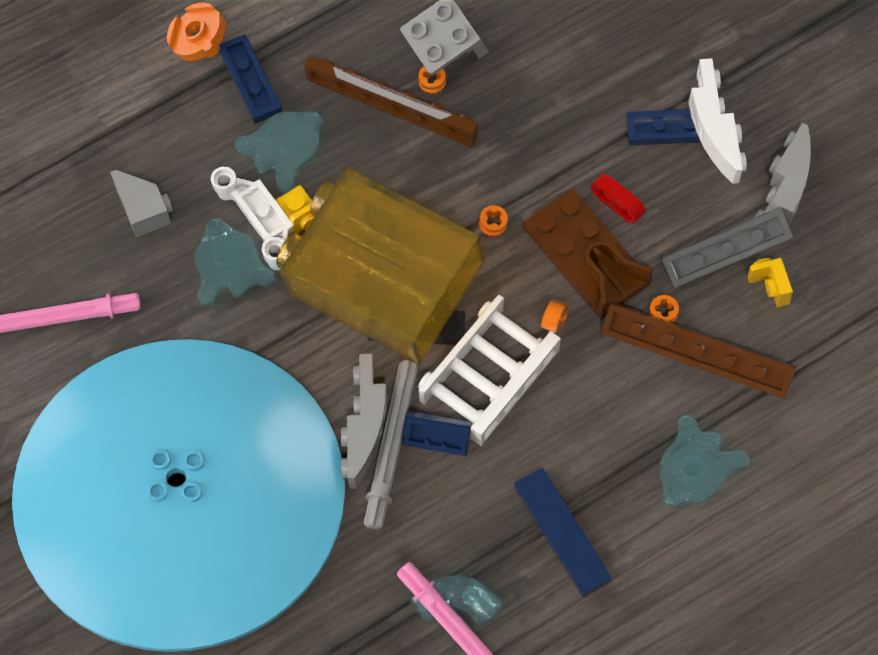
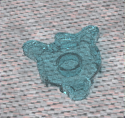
[235,111,322,192]
[194,218,275,306]
[659,415,750,508]

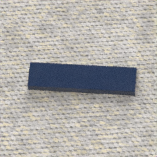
[514,467,612,598]

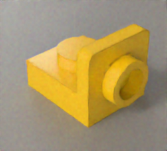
[275,185,321,234]
[748,258,793,307]

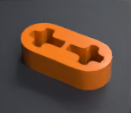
[541,299,570,333]

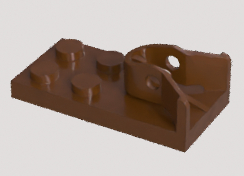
[523,188,653,320]

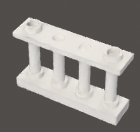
[418,295,561,446]

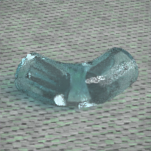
[408,575,504,626]

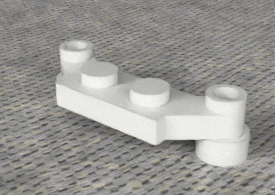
[211,167,294,270]

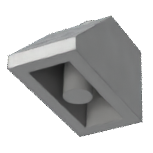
[110,170,173,237]

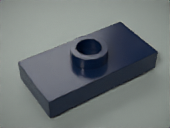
[402,411,472,456]

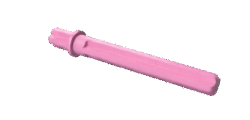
[0,293,141,333]
[397,562,494,655]

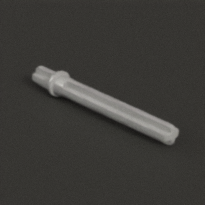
[364,360,418,530]

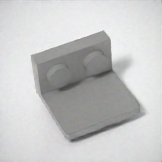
[400,0,489,75]

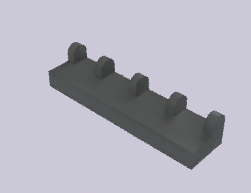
[662,206,794,288]

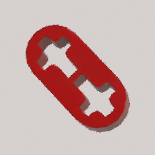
[591,174,646,224]

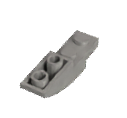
[755,123,811,226]
[341,354,387,489]

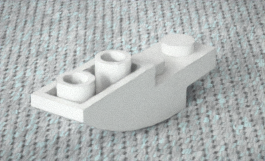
[689,58,747,184]

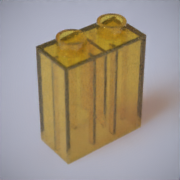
[276,167,486,366]

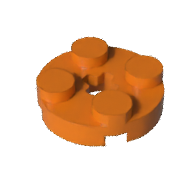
[167,3,227,61]

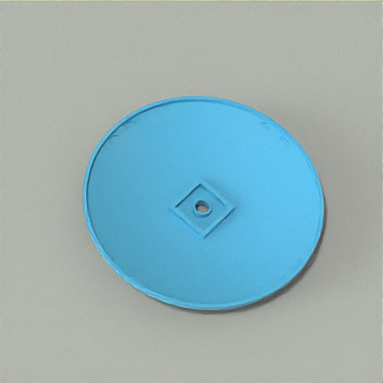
[12,339,345,652]

